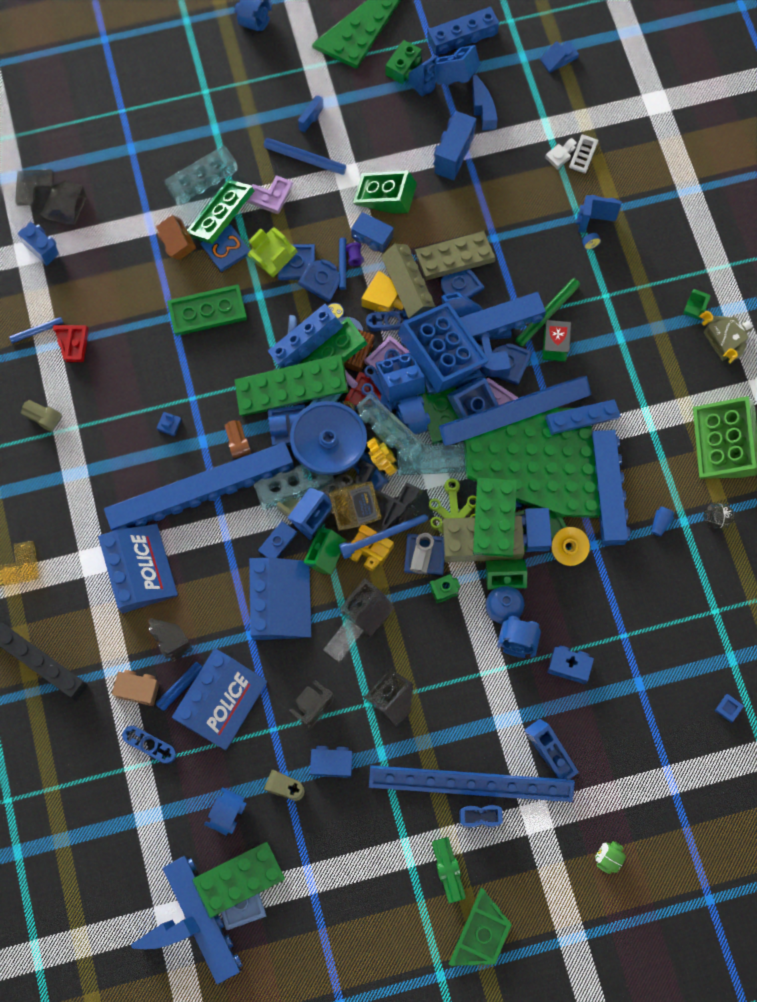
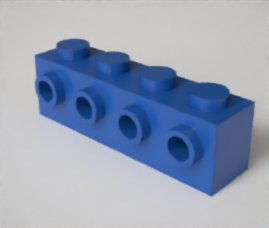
[427,7,499,56]
[268,304,343,368]

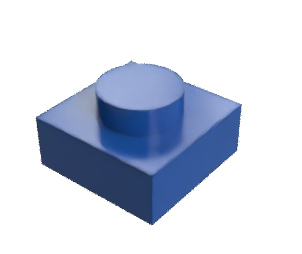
[715,694,744,723]

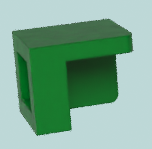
[683,289,711,320]

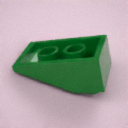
[353,170,417,214]

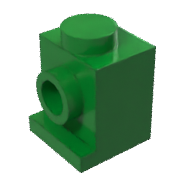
[429,574,461,604]

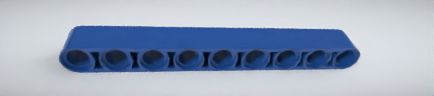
[439,376,591,446]

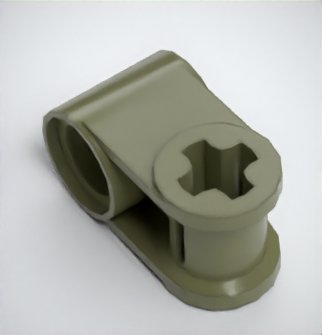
[264,770,305,801]

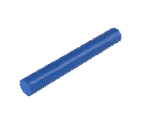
[339,238,347,290]
[9,317,64,343]

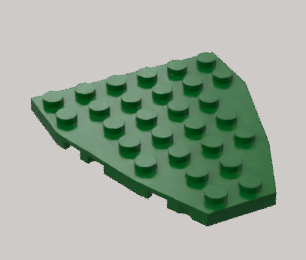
[464,407,600,518]

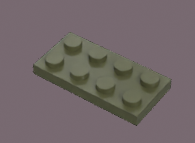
[415,231,495,281]

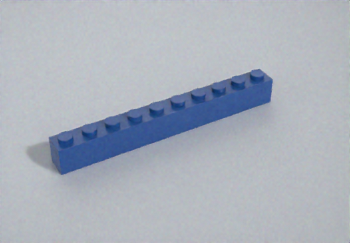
[104,442,294,531]

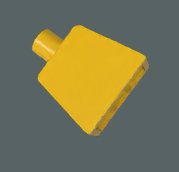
[361,271,405,312]

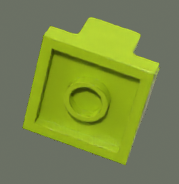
[247,227,298,277]

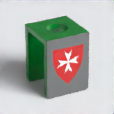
[542,320,571,362]

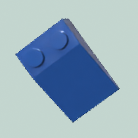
[447,377,499,419]

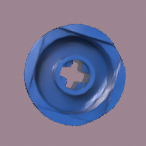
[234,0,272,31]
[392,396,430,438]
[497,616,541,658]
[204,787,247,836]

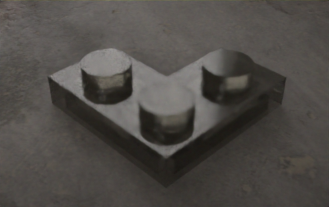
[15,169,54,206]

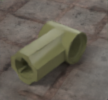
[21,400,62,432]

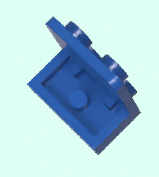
[576,195,622,233]

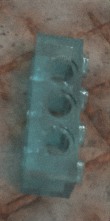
[164,145,238,205]
[254,466,334,510]

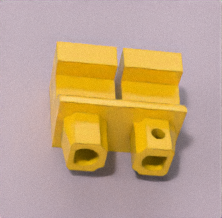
[349,524,394,571]

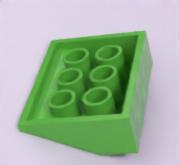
[693,396,757,479]

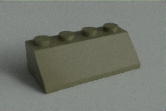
[381,243,435,318]

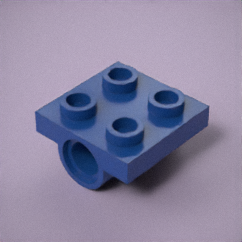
[268,405,305,446]

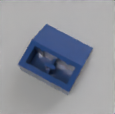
[375,353,425,403]
[287,487,335,540]

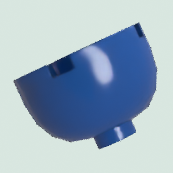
[485,586,525,625]

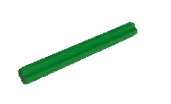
[516,278,580,346]

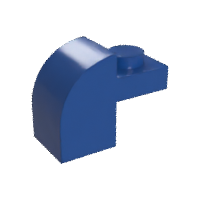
[479,336,511,377]

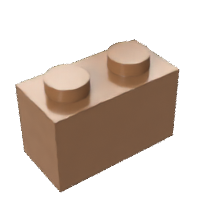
[112,670,160,707]

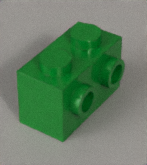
[385,40,422,84]
[303,528,347,575]
[486,559,527,589]

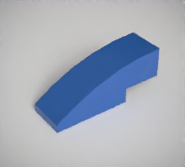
[472,75,497,130]
[131,916,200,949]

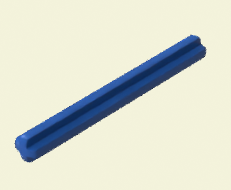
[264,138,347,175]

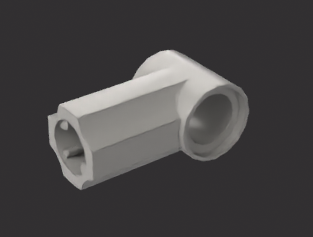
[410,533,434,574]

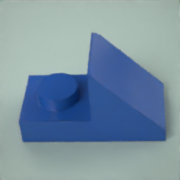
[540,41,579,73]

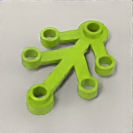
[429,478,476,534]

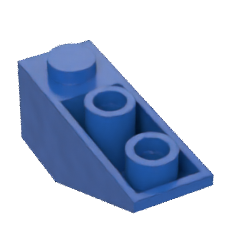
[409,55,437,97]

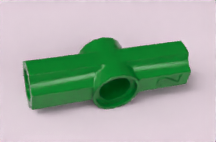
[432,837,466,904]

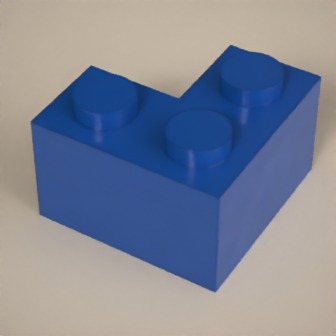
[436,45,481,85]

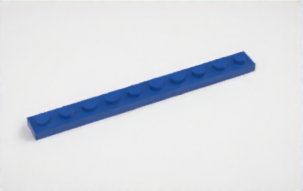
[369,765,574,802]

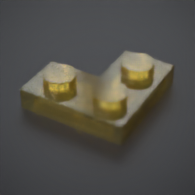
[0,541,39,587]

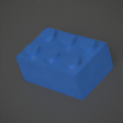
[433,111,476,180]

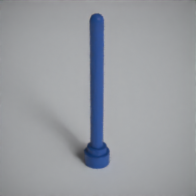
[339,514,428,559]

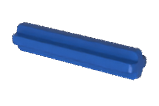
[156,662,203,711]

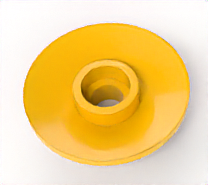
[551,527,590,566]

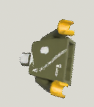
[699,311,753,363]

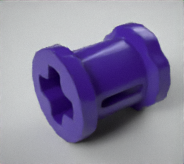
[346,242,365,266]

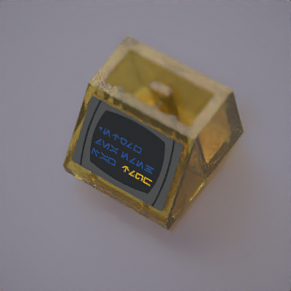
[329,481,382,531]

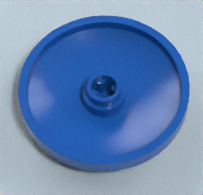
[290,401,367,475]

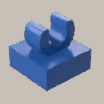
[157,412,182,437]

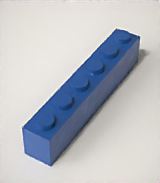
[460,292,546,341]
[591,430,630,546]
[162,856,243,984]

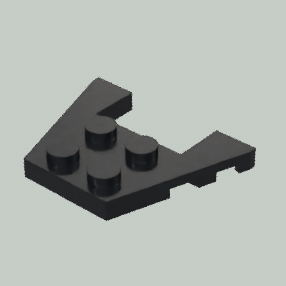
[350,459,423,533]

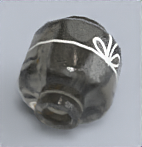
[703,503,734,528]

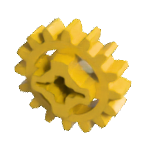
[367,437,398,476]

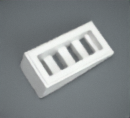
[569,134,598,174]

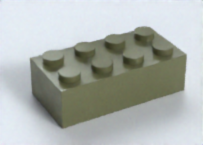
[442,516,524,562]

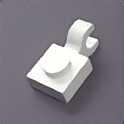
[545,138,577,169]

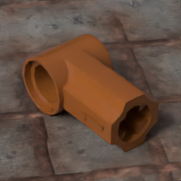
[225,420,251,460]

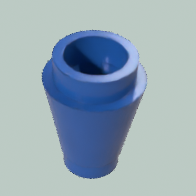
[651,507,674,537]

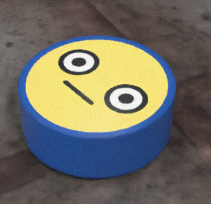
[582,233,601,250]
[328,303,344,319]

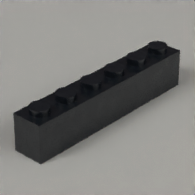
[0,621,88,701]

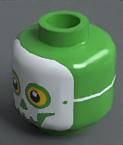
[595,841,626,874]

